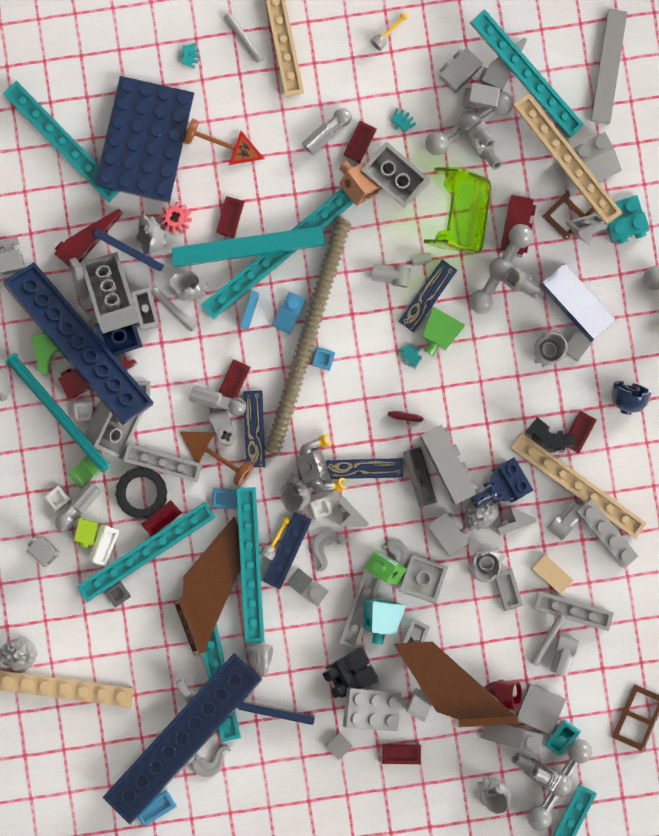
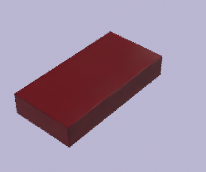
[343,121,377,163]
[216,196,245,238]
[218,359,251,398]
[568,411,597,454]
[141,500,182,536]
[382,744,421,765]

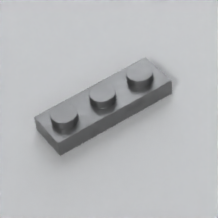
[403,447,437,507]

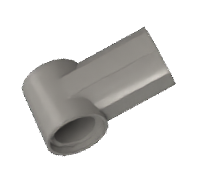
[372,264,411,288]
[547,501,581,541]
[550,635,579,676]

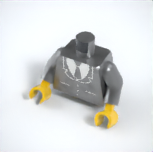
[296,434,347,493]

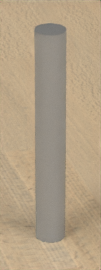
[224,13,263,63]
[151,286,196,331]
[531,613,566,666]

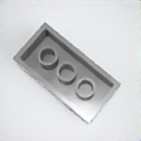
[81,252,140,333]
[420,425,478,505]

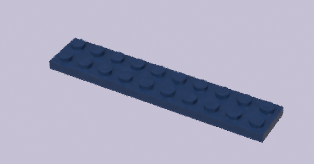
[3,262,154,426]
[102,653,263,825]

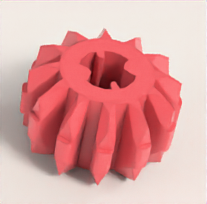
[159,202,192,235]

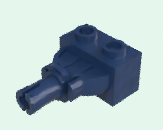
[471,457,534,508]

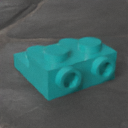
[607,195,650,244]

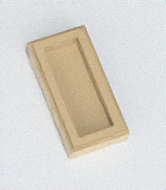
[532,554,573,594]

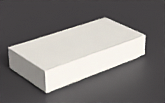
[88,524,119,567]

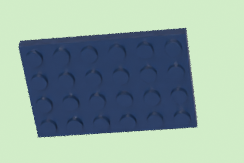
[95,76,194,203]

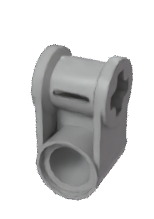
[208,409,236,446]

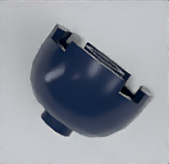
[612,381,651,415]

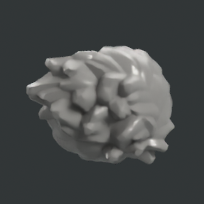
[136,214,167,254]
[169,271,209,302]
[534,330,568,367]
[280,472,312,513]
[463,499,499,531]
[468,548,505,583]
[0,637,38,670]
[477,776,511,814]

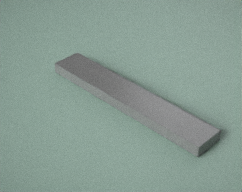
[591,9,627,124]

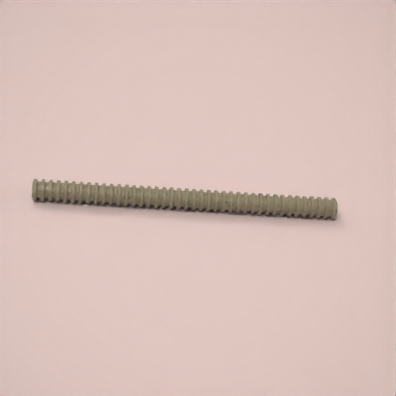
[265,218,352,455]

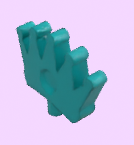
[178,43,200,69]
[391,108,416,132]
[398,344,422,369]

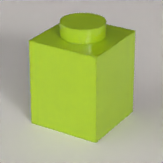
[74,518,100,548]

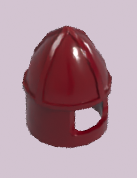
[484,680,522,710]

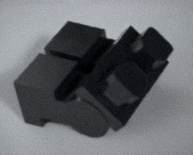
[525,417,575,453]
[322,646,379,698]

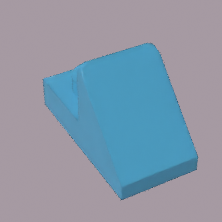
[273,291,306,334]

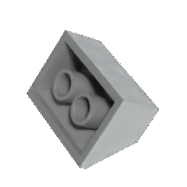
[553,132,622,196]
[361,141,430,208]
[84,400,143,459]

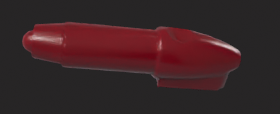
[387,411,424,422]

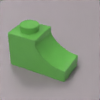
[31,333,59,375]
[68,449,109,489]

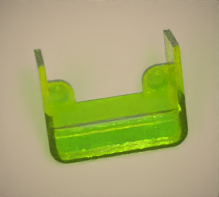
[423,167,491,253]

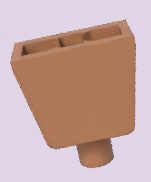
[339,161,382,206]

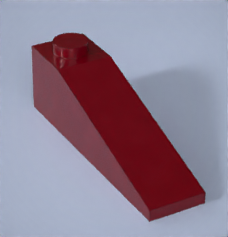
[54,208,123,268]
[58,359,138,400]

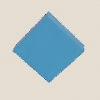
[312,347,335,371]

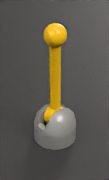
[370,13,408,51]
[259,517,290,561]

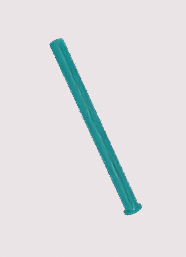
[5,353,110,472]

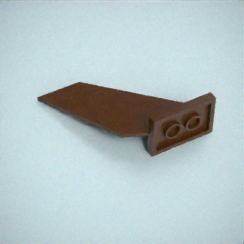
[173,517,241,655]
[394,641,518,727]

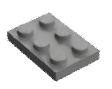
[343,688,402,731]

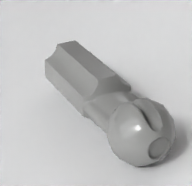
[302,108,352,155]
[189,385,247,416]
[55,480,102,532]

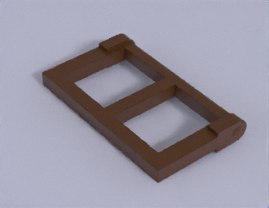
[542,191,595,240]
[612,684,659,752]

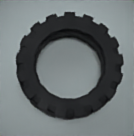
[115,467,168,519]

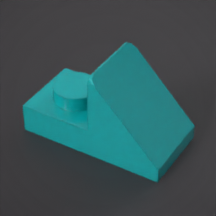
[545,720,581,756]

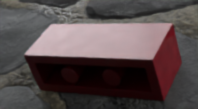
[499,195,536,257]

